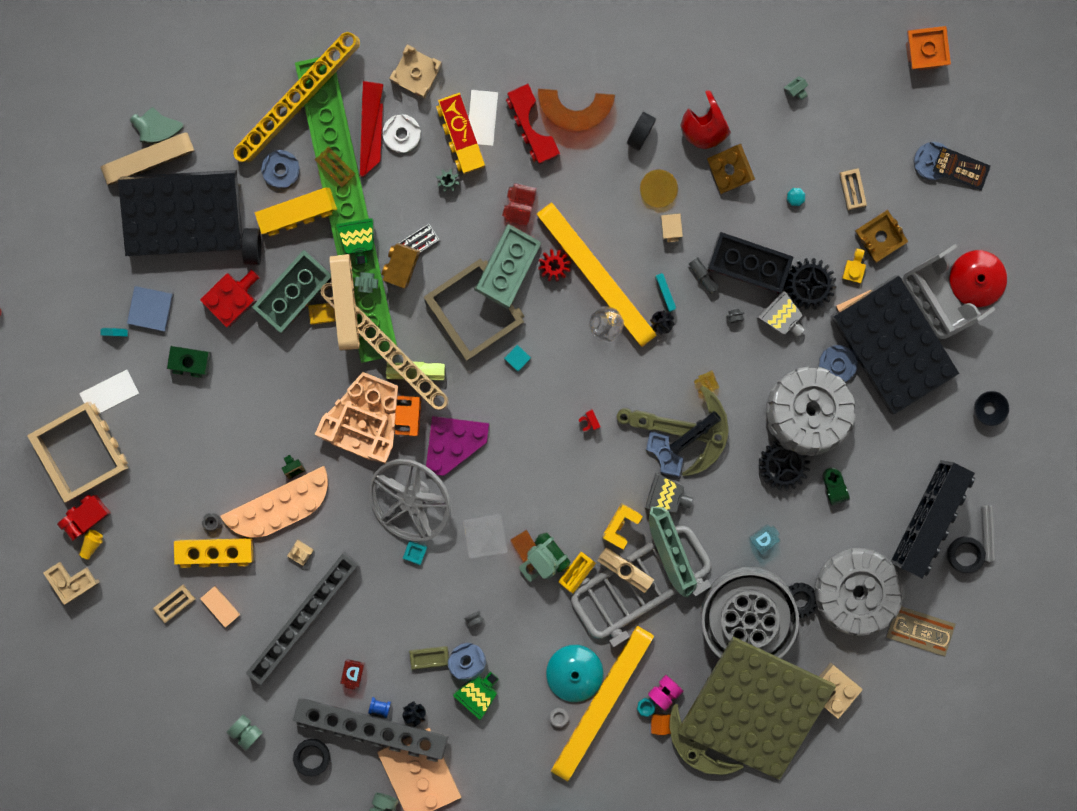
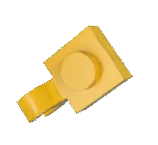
[842,248,866,283]

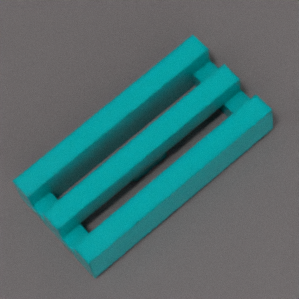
[655,273,676,312]

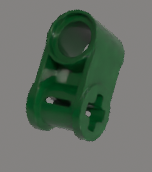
[823,467,850,506]

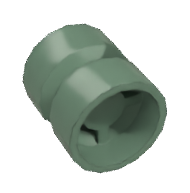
[226,714,263,751]
[369,792,398,811]

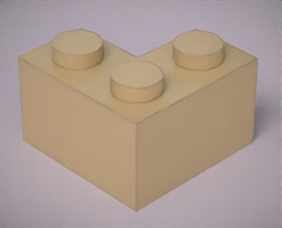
[819,662,863,719]

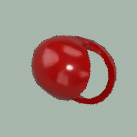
[680,90,731,149]

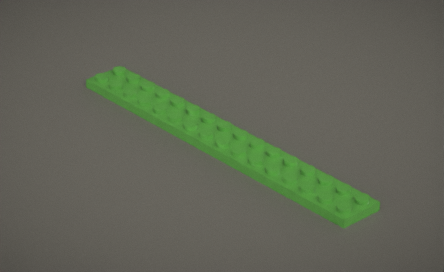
[295,56,397,363]

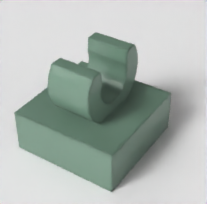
[784,76,808,100]

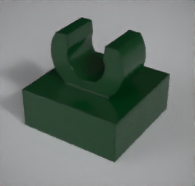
[282,455,306,479]

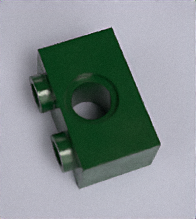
[167,346,211,378]

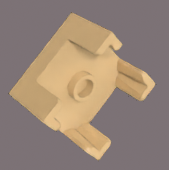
[389,44,442,99]

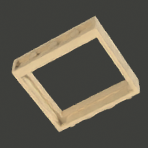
[27,402,128,503]

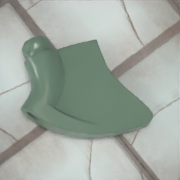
[130,107,183,144]

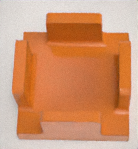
[906,26,951,71]
[395,396,421,436]

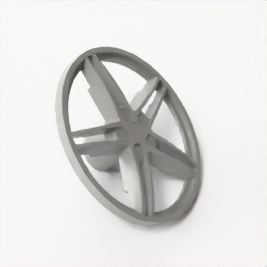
[369,459,451,541]

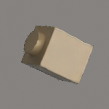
[660,214,683,243]

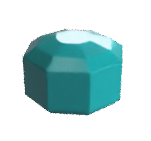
[786,188,805,207]
[637,698,656,717]

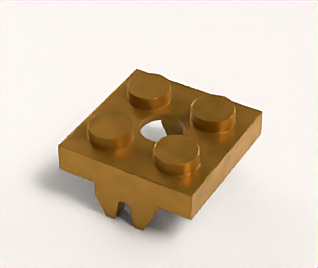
[707,144,755,194]
[855,210,908,263]

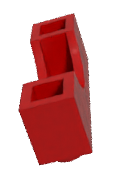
[506,84,560,165]

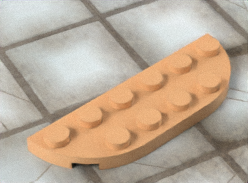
[221,466,328,537]

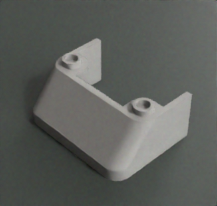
[903,244,995,339]

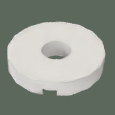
[383,114,421,153]

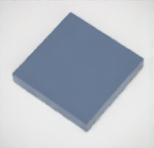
[127,286,173,331]

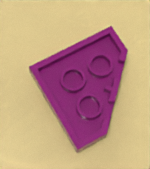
[426,416,489,476]

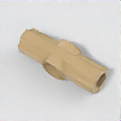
[597,547,654,593]

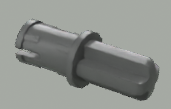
[688,257,719,294]

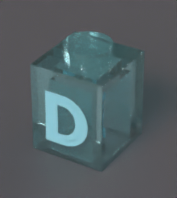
[749,524,780,554]

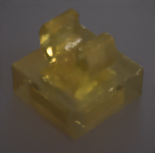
[694,370,719,393]

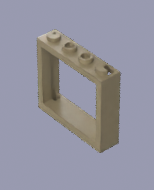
[424,258,525,361]

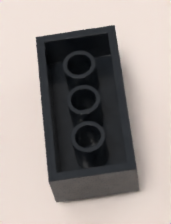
[707,232,794,294]

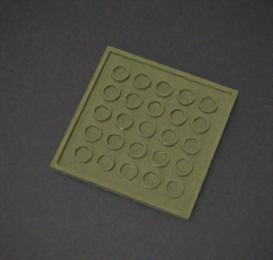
[678,637,836,780]

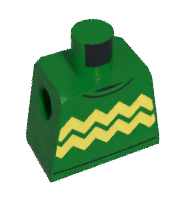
[336,218,374,265]
[453,671,499,720]

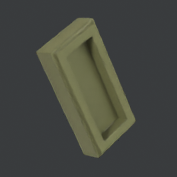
[409,646,449,670]

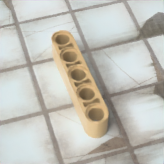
[100,132,195,185]
[330,254,360,351]

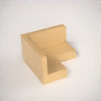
[43,562,100,605]

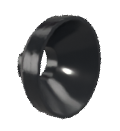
[974,391,1009,426]

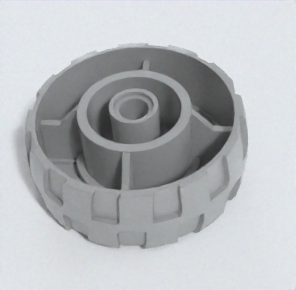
[765,366,856,456]
[815,548,904,636]

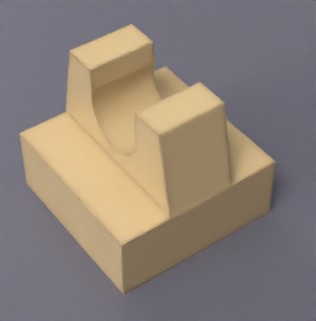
[287,540,314,566]

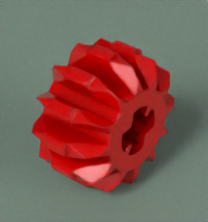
[538,249,571,282]

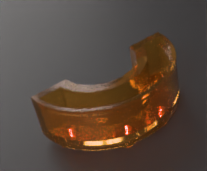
[538,89,615,133]

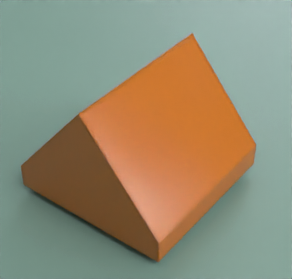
[651,714,670,735]

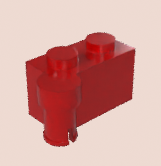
[57,495,111,541]

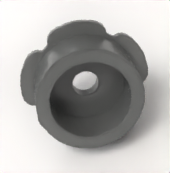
[726,309,745,323]
[202,513,221,532]

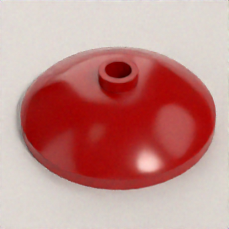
[949,250,1007,308]

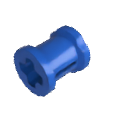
[368,697,391,719]

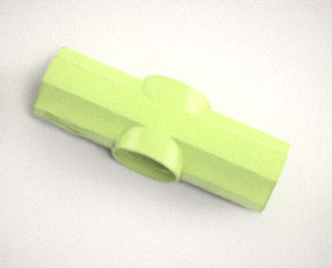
[386,362,445,380]

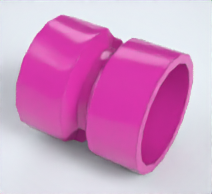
[648,674,684,711]

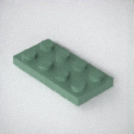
[474,224,541,309]

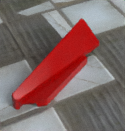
[360,81,384,177]

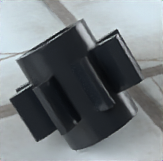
[650,310,675,335]
[402,701,426,727]

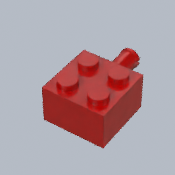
[200,269,260,328]

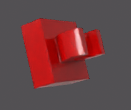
[578,409,601,431]

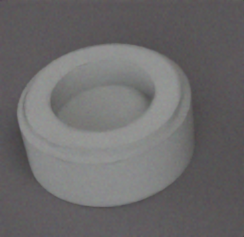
[549,707,569,727]

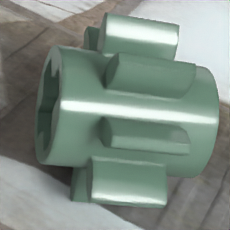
[436,169,460,192]
[354,272,378,293]

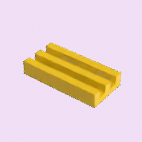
[558,552,596,594]

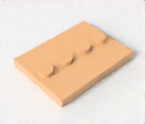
[377,727,461,811]

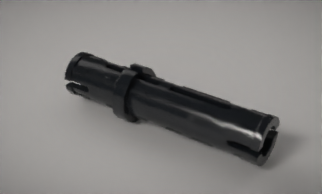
[670,411,721,455]

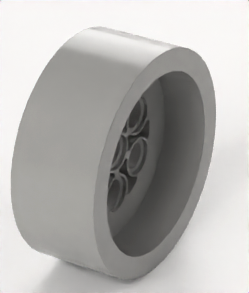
[701,567,799,658]

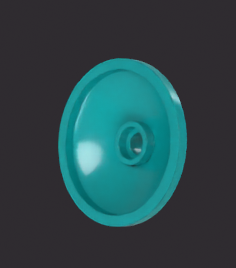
[546,645,604,702]

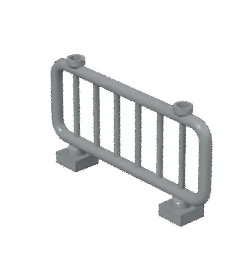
[571,525,711,647]

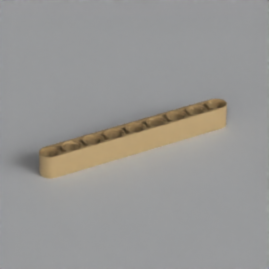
[321,283,449,410]

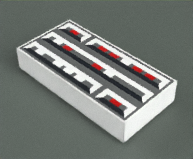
[399,224,439,252]

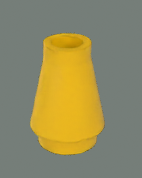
[79,530,103,560]

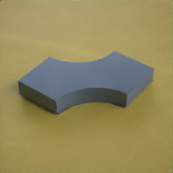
[646,431,683,477]

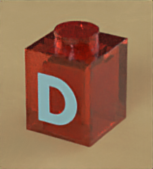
[340,659,365,690]

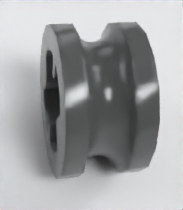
[464,611,484,627]

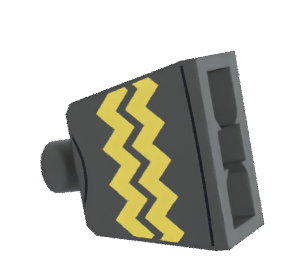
[645,473,693,513]

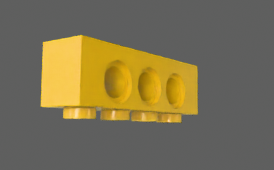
[174,538,254,568]

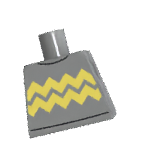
[757,291,805,337]

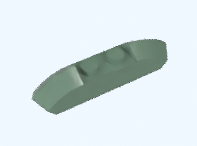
[649,506,697,598]

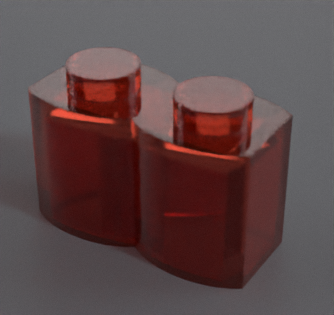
[502,183,537,227]

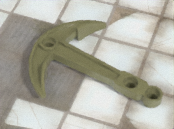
[617,385,729,476]
[669,703,744,775]

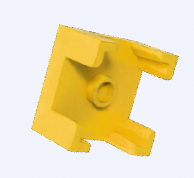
[602,503,643,550]

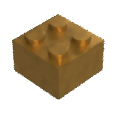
[381,243,420,288]

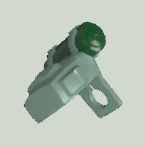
[519,532,571,582]

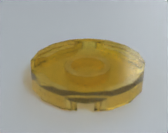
[640,169,678,208]

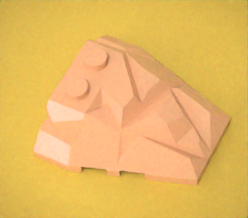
[315,372,399,464]

